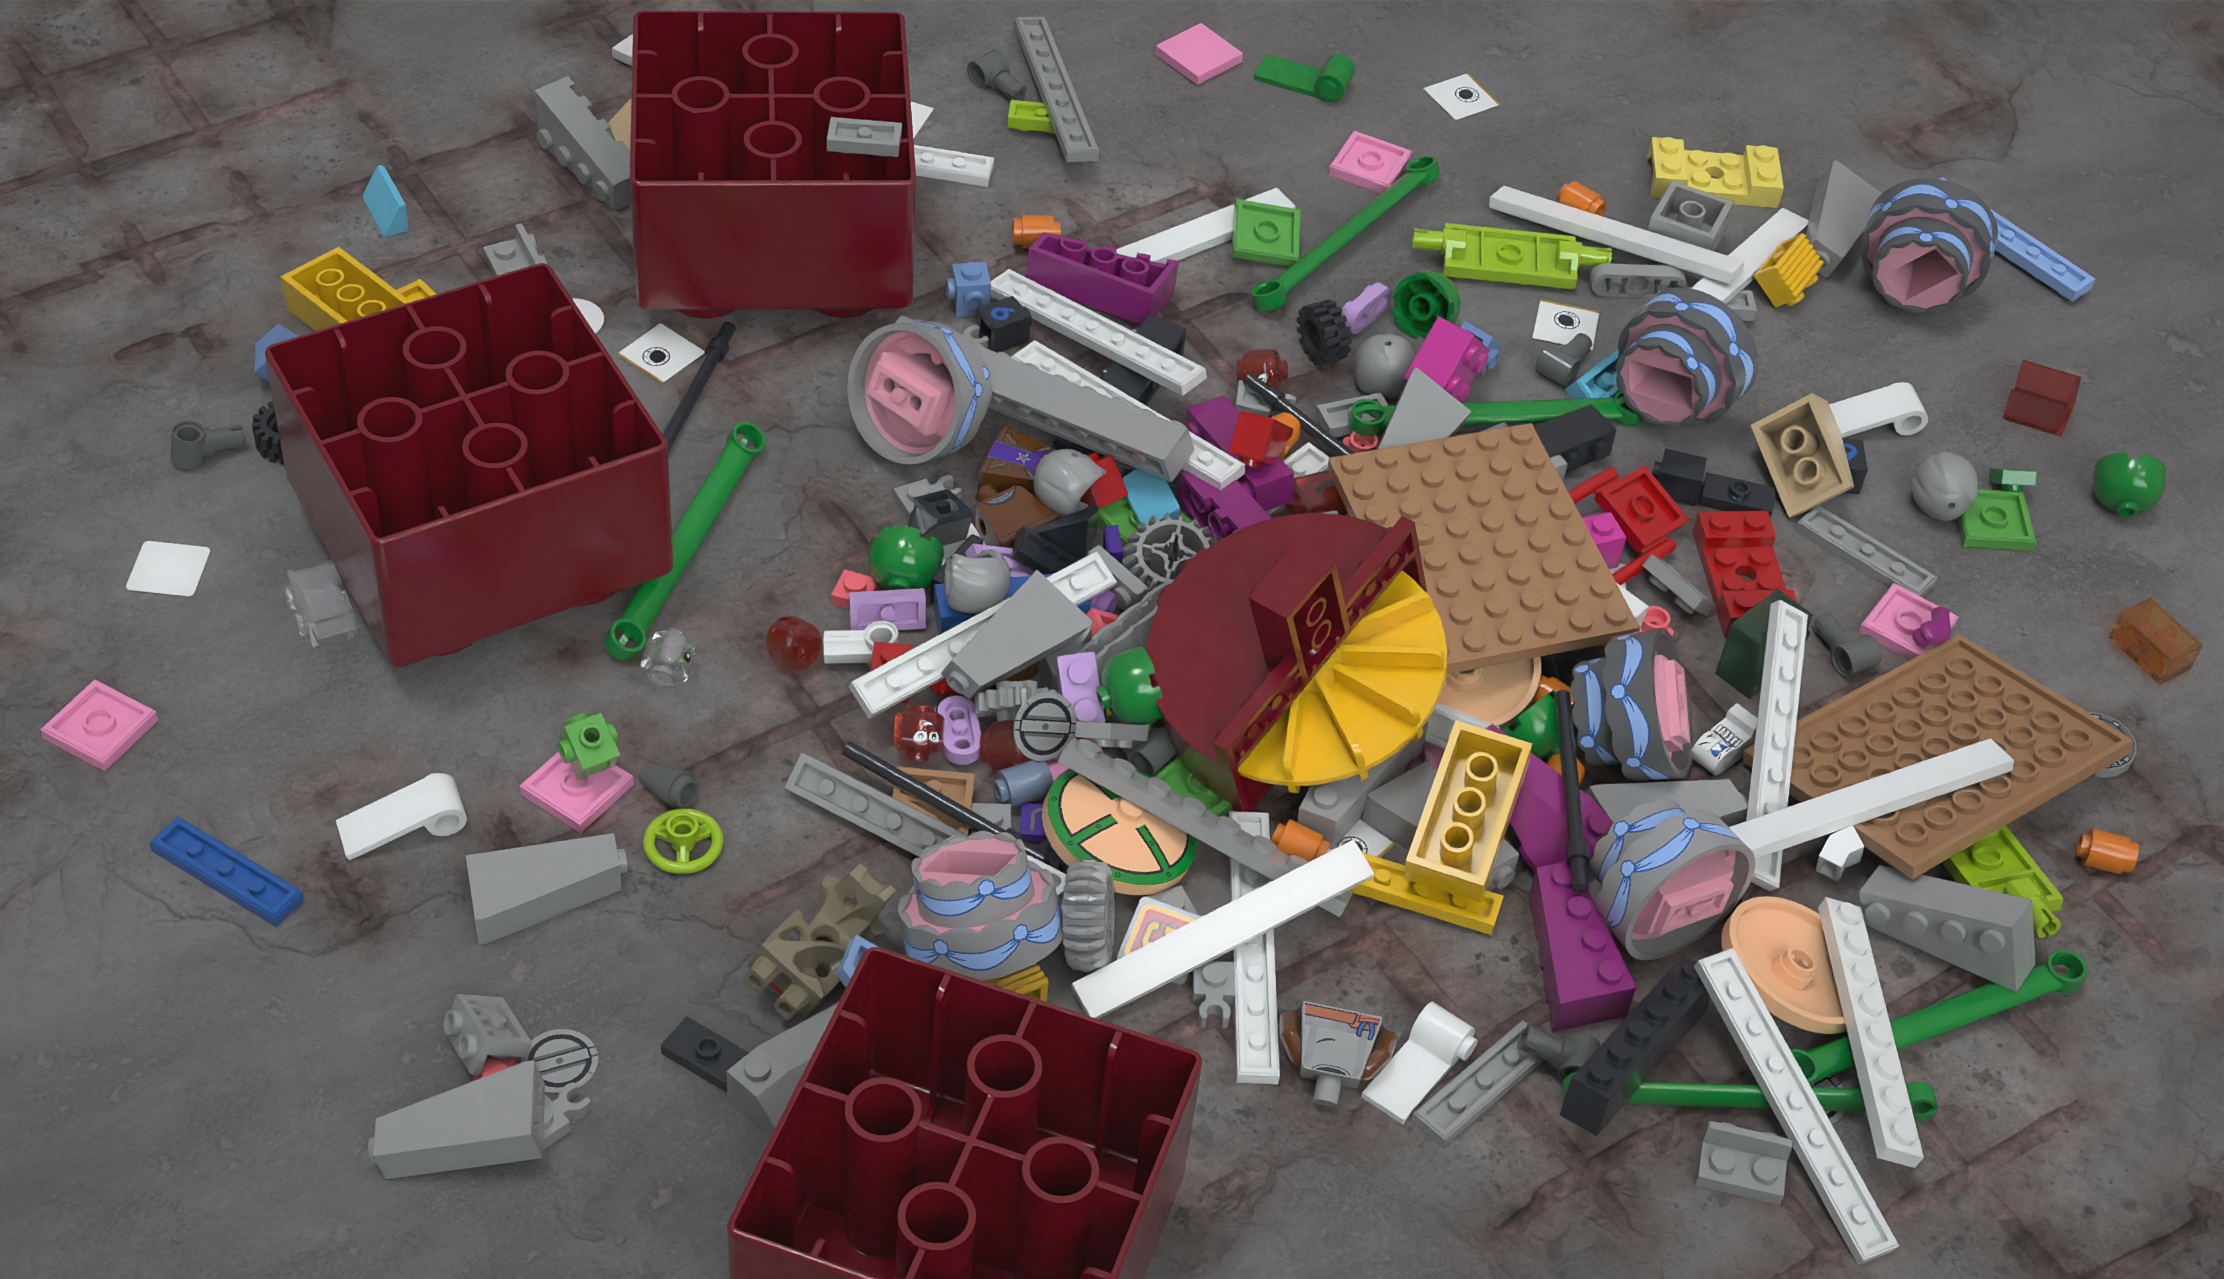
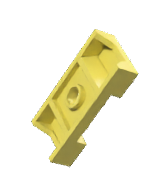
[1647,137,1784,208]

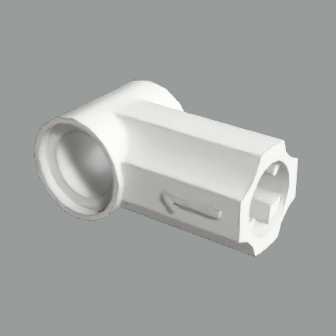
[823,621,899,668]

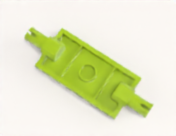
[1411,223,1612,290]
[1942,825,2064,938]

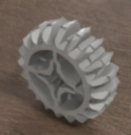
[1122,512,1218,592]
[1062,860,1116,972]

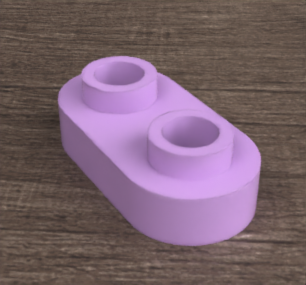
[1341,282,1392,334]
[937,696,982,765]

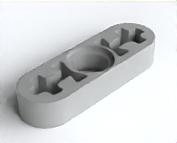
[1590,263,1687,299]

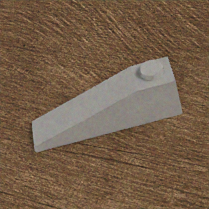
[726,1002,839,1138]

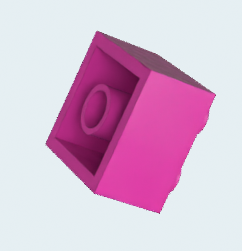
[1404,316,1489,403]

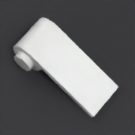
[1829,382,1928,438]
[336,773,467,861]
[1361,1001,1478,1125]

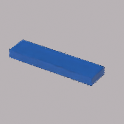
[149,816,304,927]

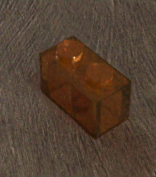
[2108,598,2203,685]

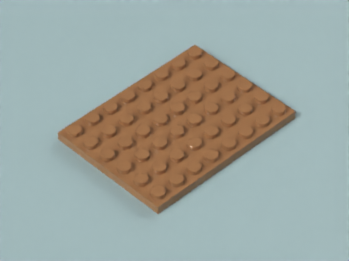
[1327,423,1640,674]
[1743,634,2133,879]

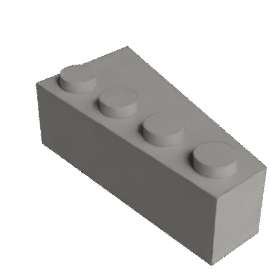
[535,76,631,211]
[1297,722,1428,850]
[1859,865,2036,992]

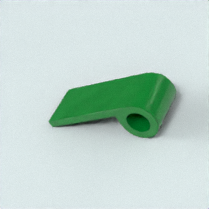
[1254,54,1355,102]

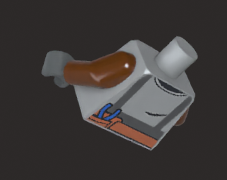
[1277,999,1405,1107]

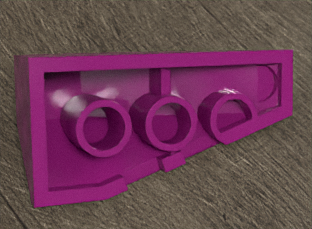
[1486,724,1614,872]

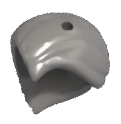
[1353,334,1416,400]
[1033,449,1107,518]
[1910,452,1978,521]
[944,549,1010,614]

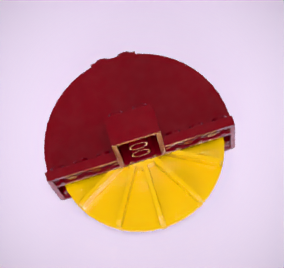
[1147,513,1448,812]

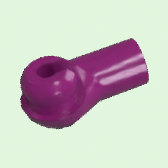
[1912,607,1951,648]

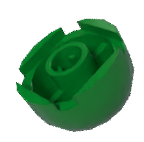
[1392,270,1461,339]
[2093,452,2166,517]
[868,526,944,591]
[1096,646,1162,725]
[1502,690,1560,761]

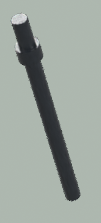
[663,322,736,453]
[1243,373,1354,456]
[1555,690,1590,893]
[842,741,1049,864]

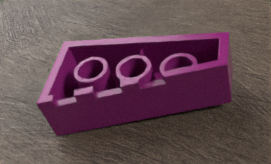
[1025,232,1179,325]
[1176,471,1272,541]
[1529,862,1636,1032]

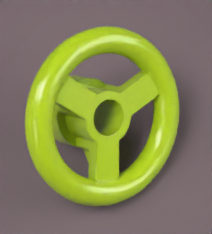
[643,808,724,874]

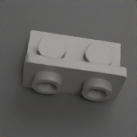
[483,223,548,277]
[443,994,532,1075]
[1695,1121,1793,1206]

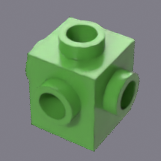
[557,713,620,780]

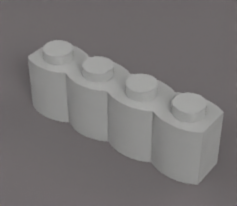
[1069,582,1171,686]

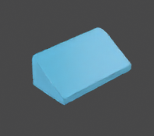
[363,165,409,237]
[1564,350,1619,399]
[1122,469,1180,525]

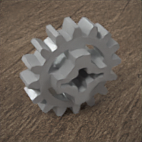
[975,680,1059,727]

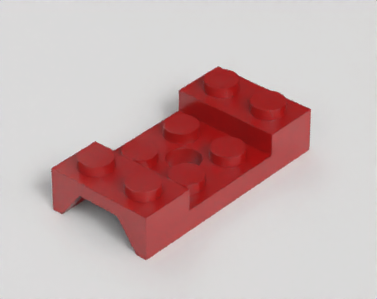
[1692,511,1800,638]

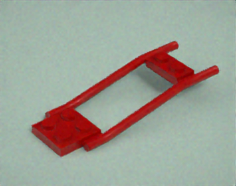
[1568,465,1689,586]

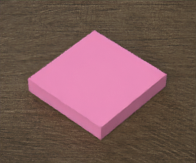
[1155,23,1243,85]
[1328,131,1413,193]
[1858,583,1959,660]
[40,679,158,772]
[520,751,634,833]

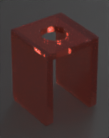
[2003,360,2081,437]

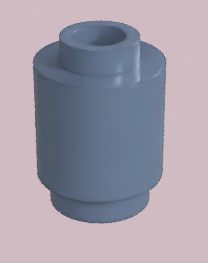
[992,760,1054,808]

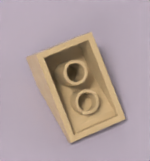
[1751,393,1854,519]

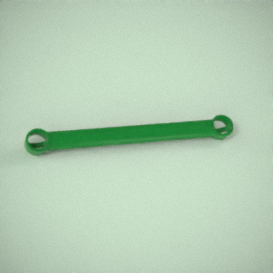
[1251,156,1440,312]
[1348,391,1643,436]
[604,421,766,661]
[1790,949,2087,1087]
[1562,1072,1938,1122]

